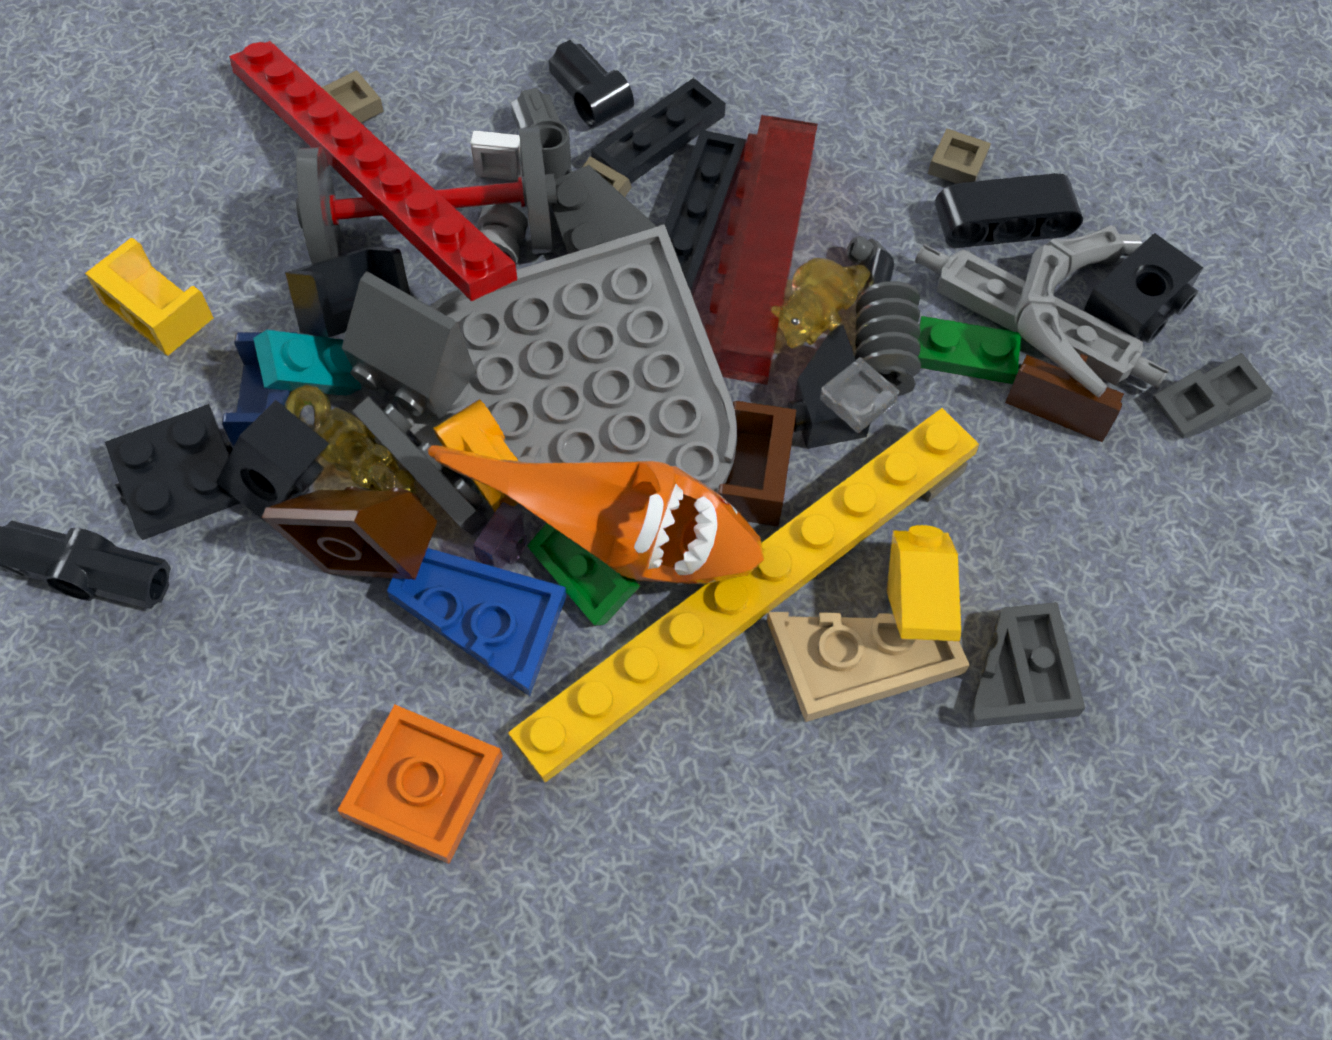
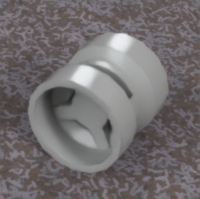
[477,204,528,264]

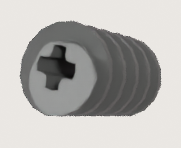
[855,281,921,396]

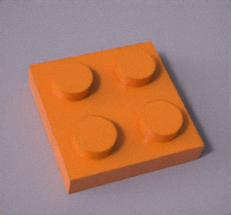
[337,704,503,864]

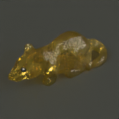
[771,258,870,349]
[285,385,418,496]

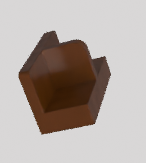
[1005,353,1124,443]

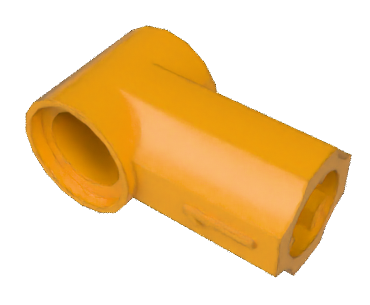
[433,399,519,512]

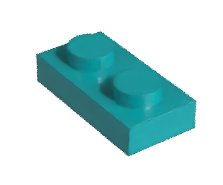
[253,329,361,396]

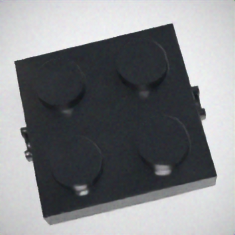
[105,404,241,540]

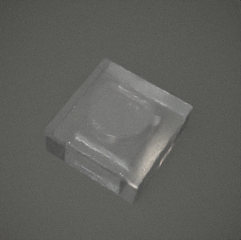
[820,357,899,433]

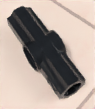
[0,520,171,609]

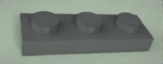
[352,396,488,535]

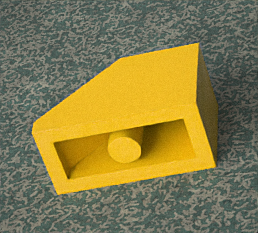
[887,525,961,641]

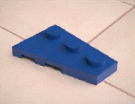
[387,548,567,697]

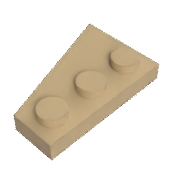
[766,612,970,722]

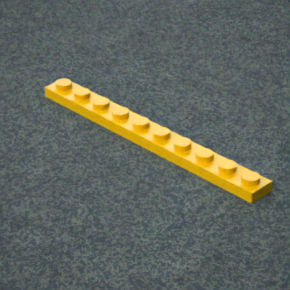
[508,408,979,783]

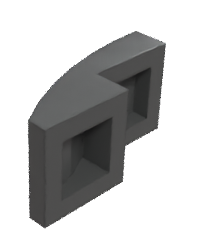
[1153,353,1273,439]

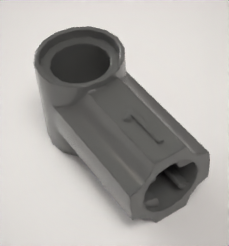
[511,88,572,179]

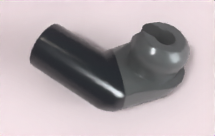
[846,236,894,291]

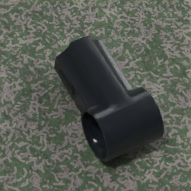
[548,40,634,129]

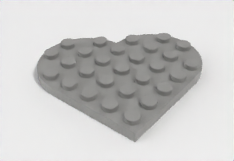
[396,224,737,493]

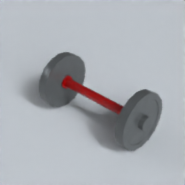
[296,126,557,264]

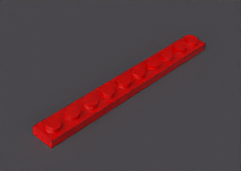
[229,41,518,301]

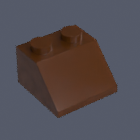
[261,486,438,580]

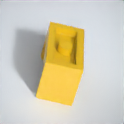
[85,238,214,356]

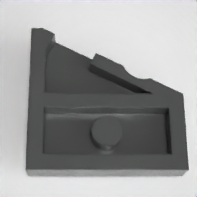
[551,165,657,254]
[969,602,1085,728]

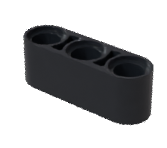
[935,173,1083,249]

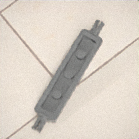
[915,243,1169,389]

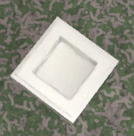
[470,131,523,181]

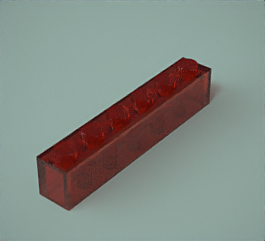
[704,115,818,385]

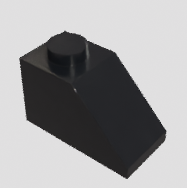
[788,325,874,449]

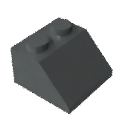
[342,271,476,421]

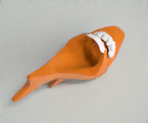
[428,445,764,584]

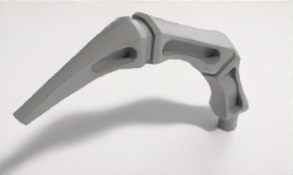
[1014,225,1141,398]

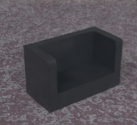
[285,246,411,338]

